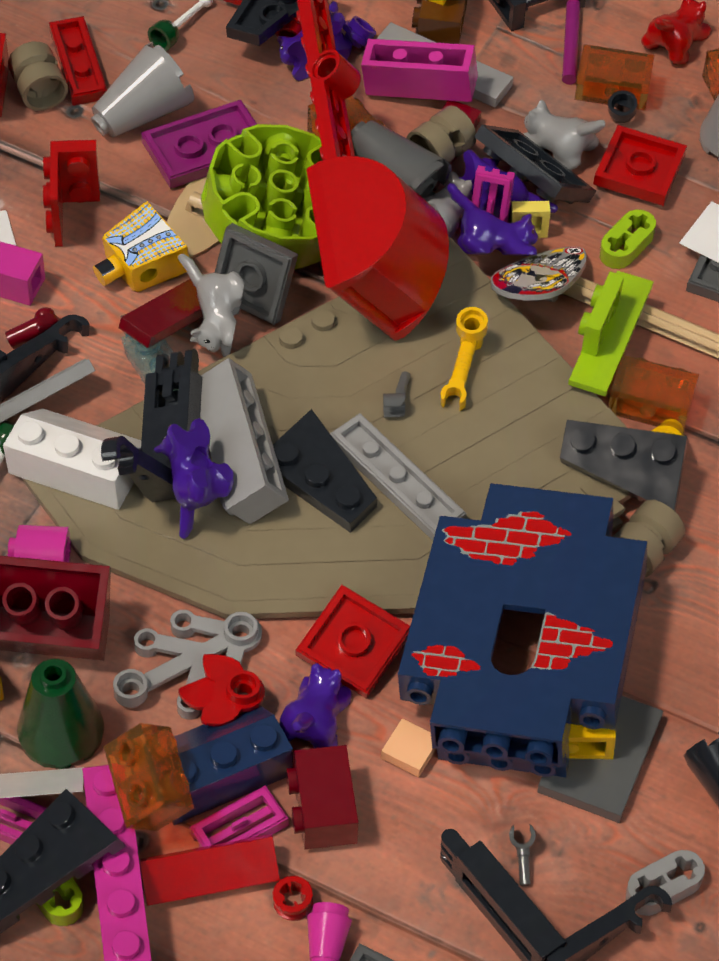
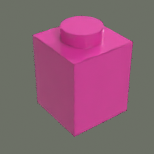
[0,241,45,306]

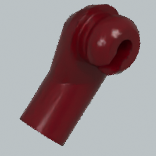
[5,307,59,349]

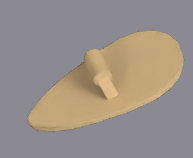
[166,177,220,259]

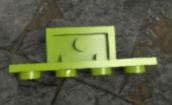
[568,270,654,397]

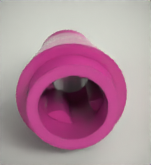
[307,902,352,961]

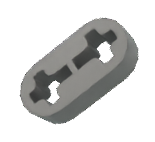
[625,850,705,916]

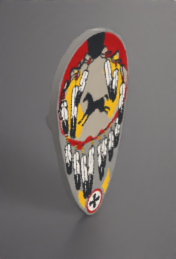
[491,247,587,302]

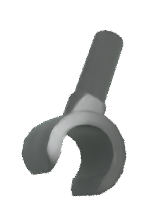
[383,371,411,418]
[509,824,536,886]

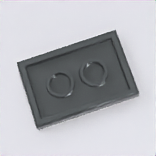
[537,696,663,823]

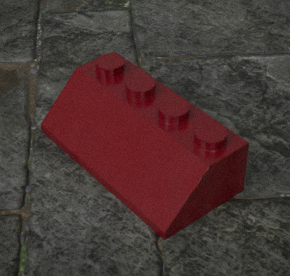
[0,556,111,661]

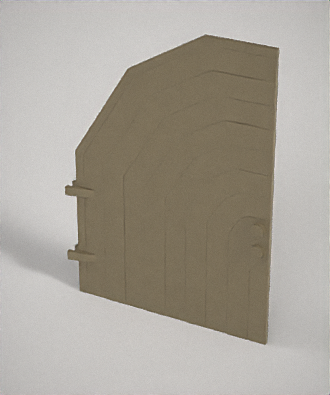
[20,237,633,619]

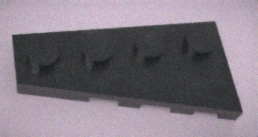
[0,789,126,934]

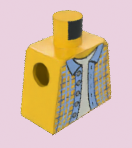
[93,201,189,292]

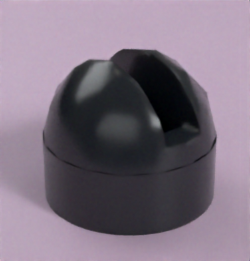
[608,90,637,123]

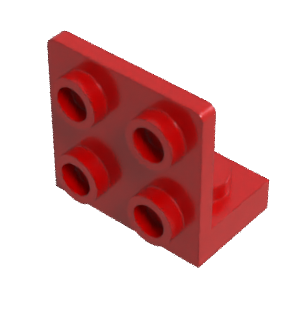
[43,140,100,247]

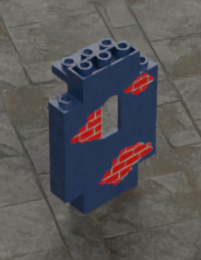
[398,483,647,778]

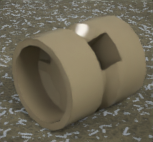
[8,41,68,111]
[407,105,477,163]
[613,500,686,577]

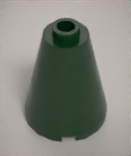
[17,659,104,769]

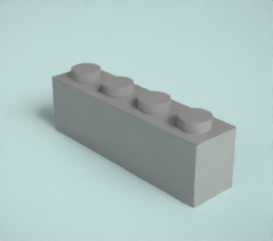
[200,358,289,524]

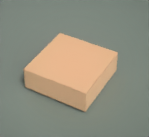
[381,719,436,777]

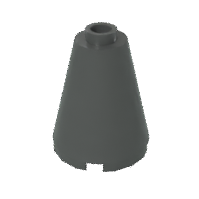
[351,120,451,198]

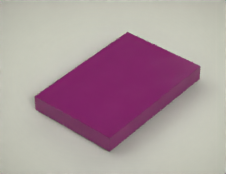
[141,100,257,189]

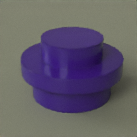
[343,16,376,48]

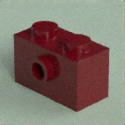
[286,745,359,850]

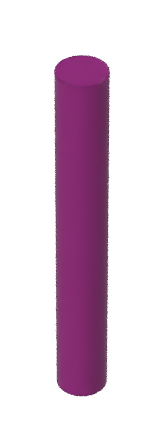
[562,0,580,85]

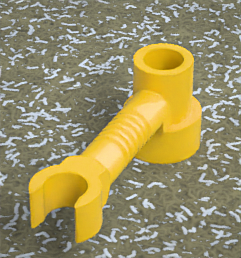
[441,307,488,411]

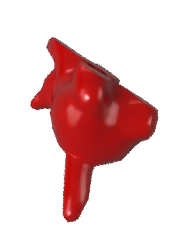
[641,0,712,65]

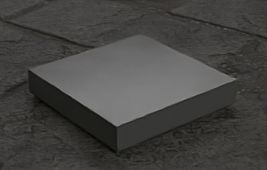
[215,223,298,325]

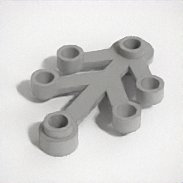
[113,610,262,720]

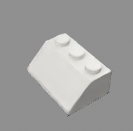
[3,408,141,510]

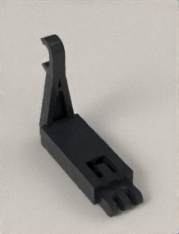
[0,315,90,402]
[101,349,202,503]
[440,829,672,961]

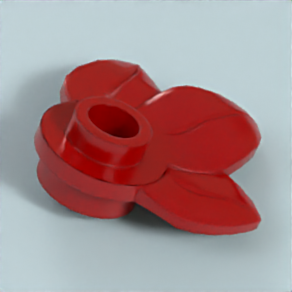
[178,654,265,726]

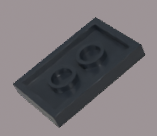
[474,125,596,204]

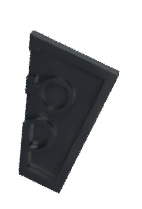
[273,409,377,533]
[560,420,688,512]

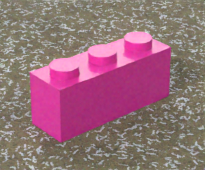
[361,39,478,102]

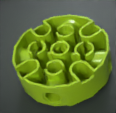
[201,124,323,270]

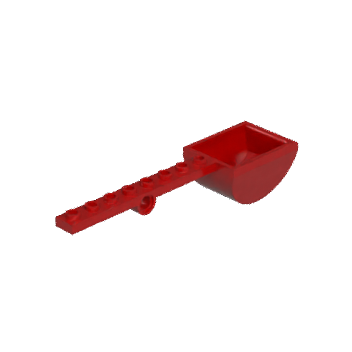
[296,0,449,341]

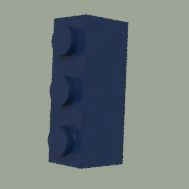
[138,706,293,825]

